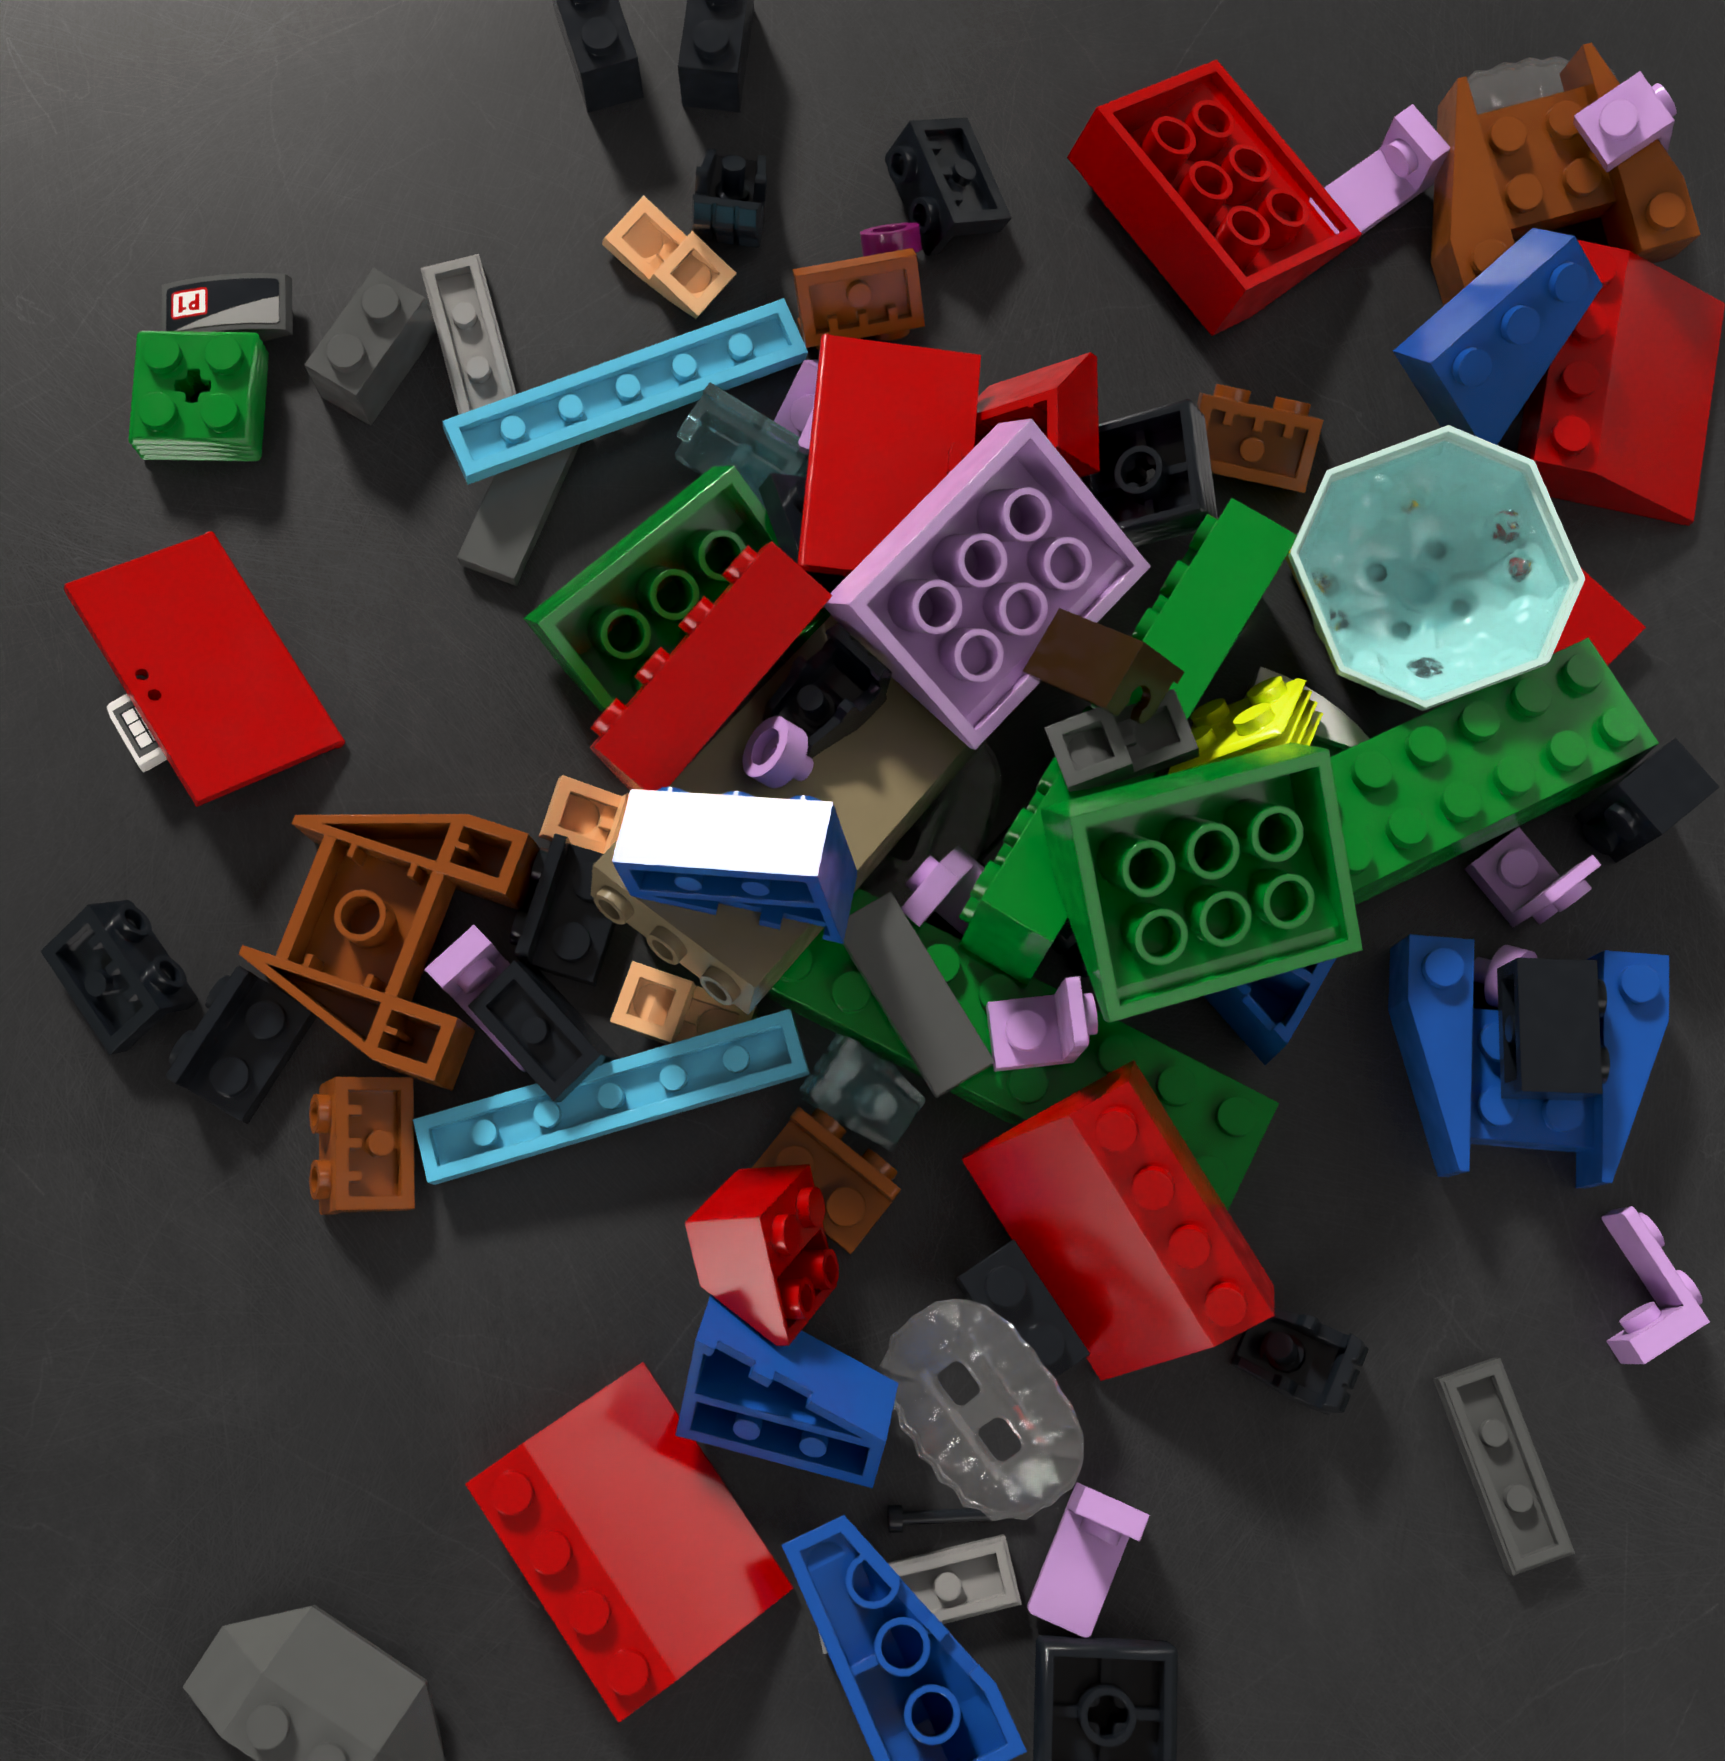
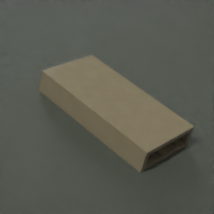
[591,615,981,1015]

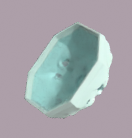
[1288,425,1585,711]

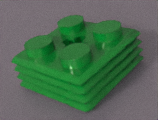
[128,331,269,461]

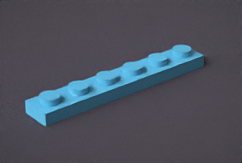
[443,298,808,485]
[413,1009,810,1185]

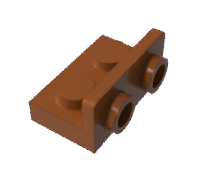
[792,248,925,350]
[1197,384,1324,493]
[309,1077,415,1215]
[752,1106,901,1255]

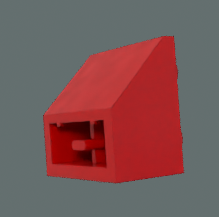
[974,352,1100,478]
[685,1164,839,1346]

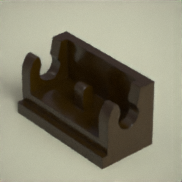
[1023,608,1184,724]

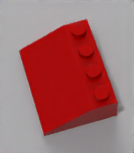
[1067,59,1362,336]
[1517,240,1725,526]
[589,541,833,791]
[961,1060,1274,1381]
[465,1362,794,1723]

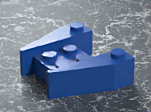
[1388,934,1669,1189]

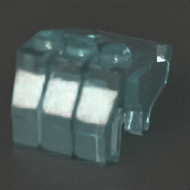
[800,1033,925,1152]

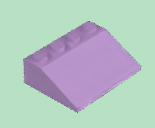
[824,419,1151,750]

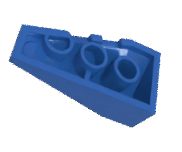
[782,1515,1027,1761]

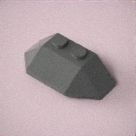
[183,1605,447,1761]

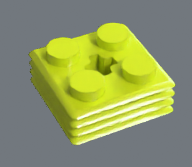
[1168,676,1323,774]

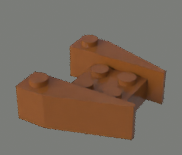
[1431,42,1701,306]
[239,814,540,1091]

